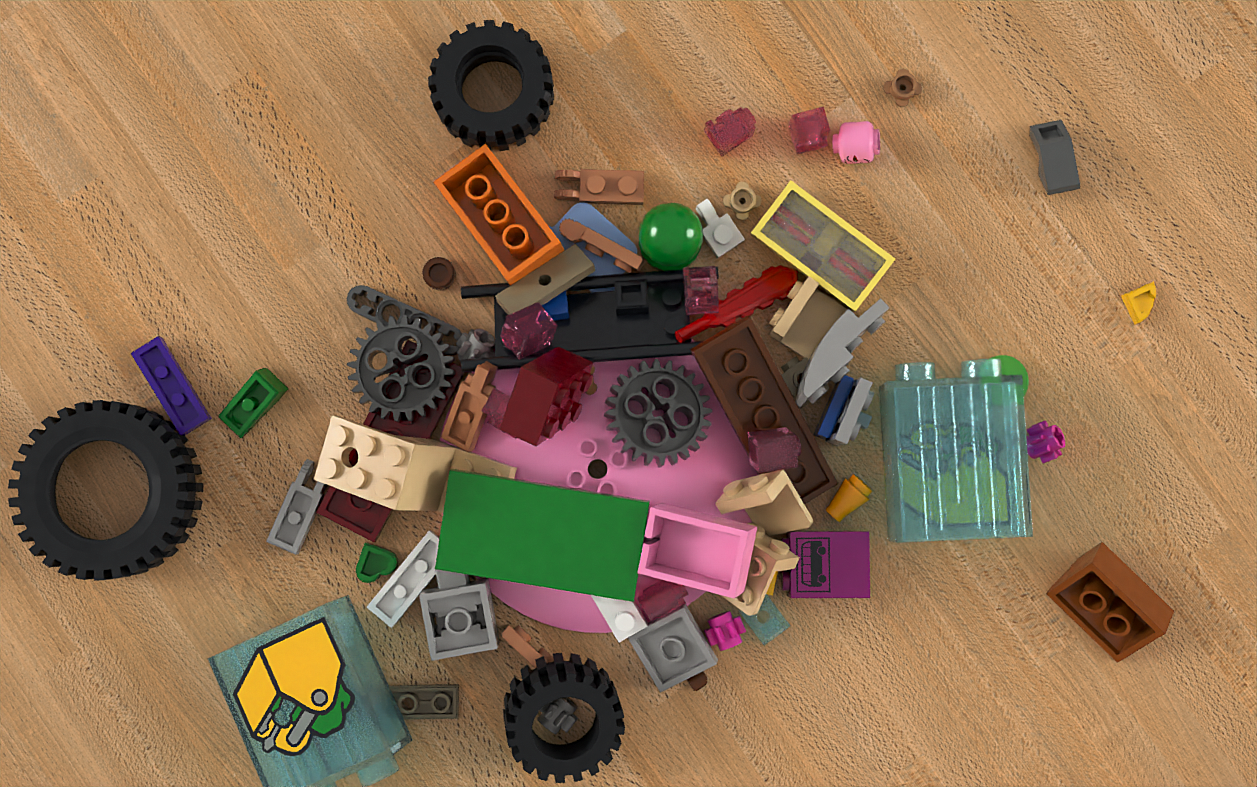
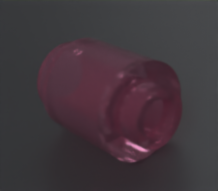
[637,579,688,621]

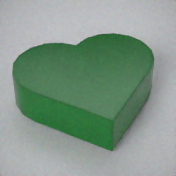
[356,542,398,583]

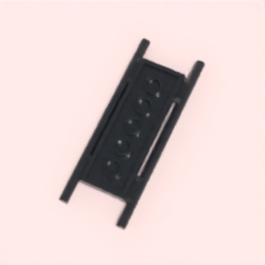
[461,266,719,372]

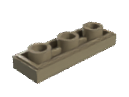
[495,244,595,323]
[360,684,459,720]

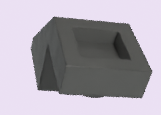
[1029,120,1080,195]

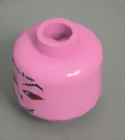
[832,121,880,164]

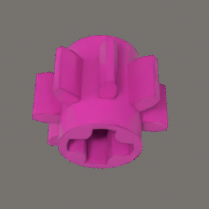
[1023,420,1066,464]
[704,611,746,651]

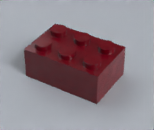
[500,347,594,446]

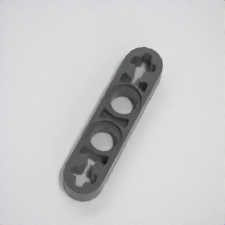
[347,285,462,356]

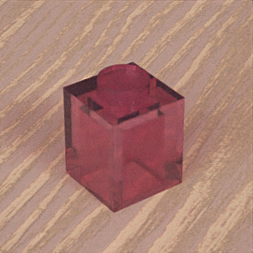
[500,302,558,360]
[748,427,801,473]

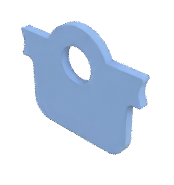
[549,202,637,292]

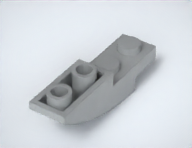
[795,298,889,408]

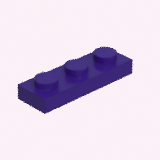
[131,336,212,436]

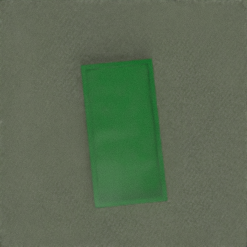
[435,469,650,602]

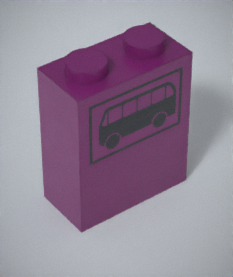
[781,531,870,598]

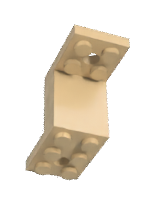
[314,415,517,513]

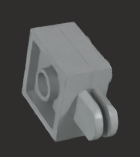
[419,569,500,661]

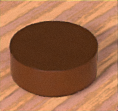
[422,257,456,290]

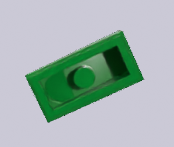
[218,368,288,439]

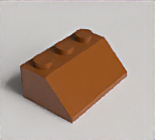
[1046,542,1174,663]

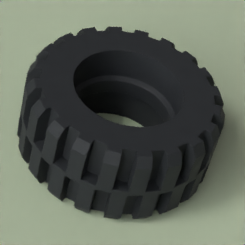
[428,20,554,151]

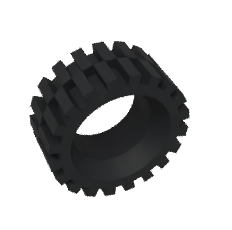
[503,653,625,783]

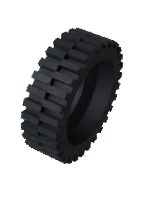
[8,400,203,581]

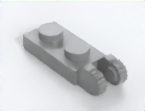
[266,459,328,555]

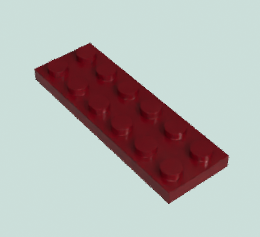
[316,340,465,542]

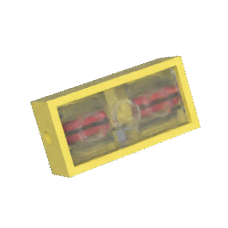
[751,180,896,312]

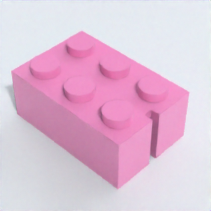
[638,503,757,599]

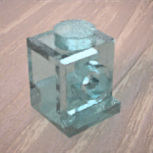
[738,594,790,646]

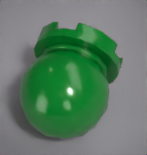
[638,203,703,271]

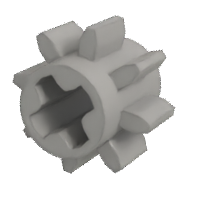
[456,329,495,361]
[538,697,578,734]

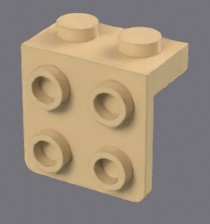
[769,276,848,360]
[715,469,813,536]
[721,523,800,616]

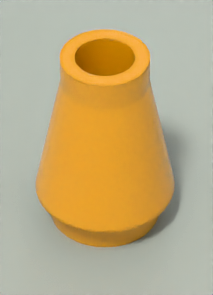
[825,474,873,523]

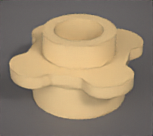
[723,182,762,220]

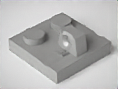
[825,377,874,446]
[628,604,718,693]

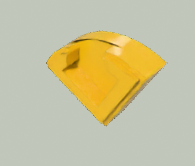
[1121,281,1157,325]

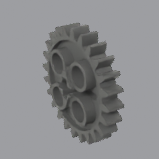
[347,315,455,422]
[604,359,712,468]

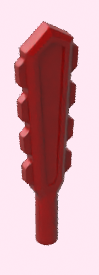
[675,265,798,343]

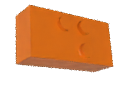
[433,143,565,286]

